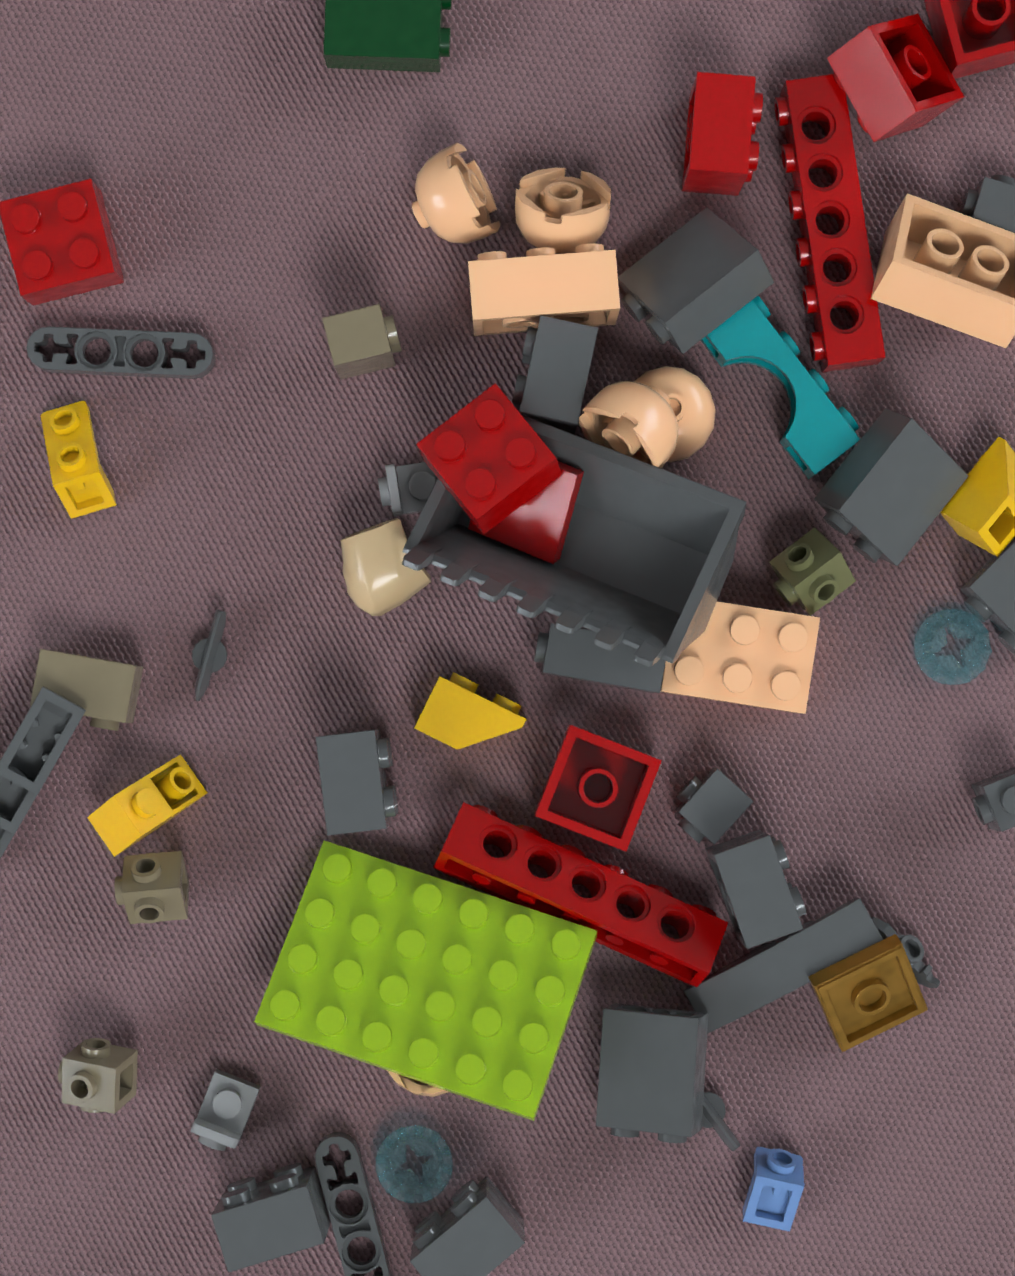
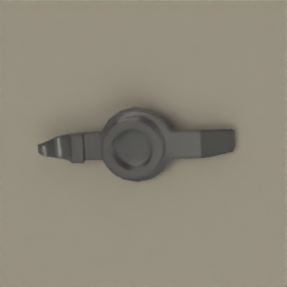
[192,610,228,701]
[871,917,940,988]
[702,1092,740,1151]

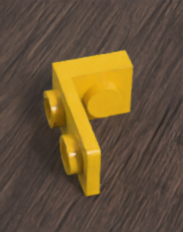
[40,401,117,519]

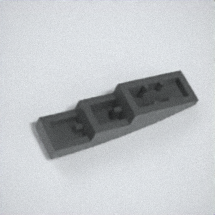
[0,686,86,859]
[683,897,883,1033]

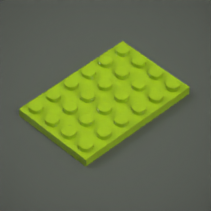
[254,840,597,1121]

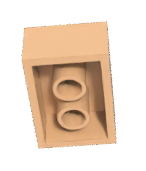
[871,193,1015,348]
[468,243,620,336]
[660,601,820,714]

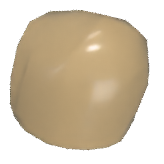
[340,518,431,616]

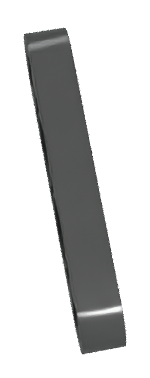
[27,326,216,379]
[315,1132,393,1276]

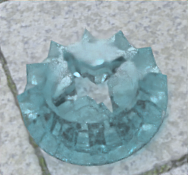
[914,609,992,685]
[376,1124,453,1203]

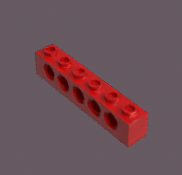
[774,74,886,372]
[433,802,729,988]

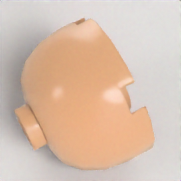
[412,143,500,244]
[515,167,611,254]
[633,366,716,462]
[579,381,679,468]

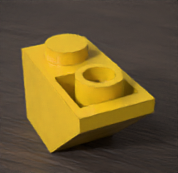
[940,436,1015,557]
[414,672,526,750]
[87,754,207,857]

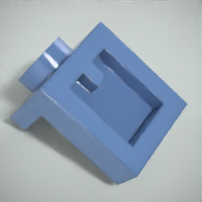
[742,1147,804,1232]

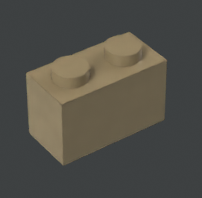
[322,304,402,380]
[30,649,143,731]

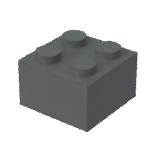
[512,315,598,435]
[315,729,399,836]
[705,830,807,949]
[211,1163,331,1273]
[410,1176,525,1276]

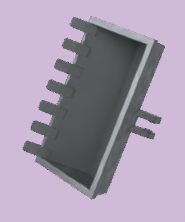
[402,414,747,667]

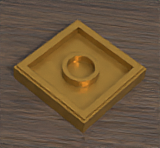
[808,934,928,1052]

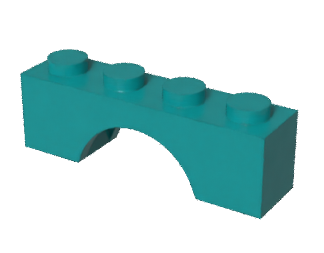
[700,296,861,480]

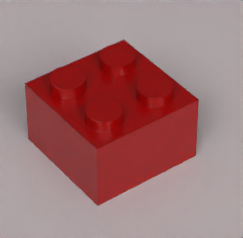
[924,0,1015,79]
[827,14,965,142]
[682,72,763,196]
[0,179,124,306]
[416,383,562,535]
[534,724,662,852]

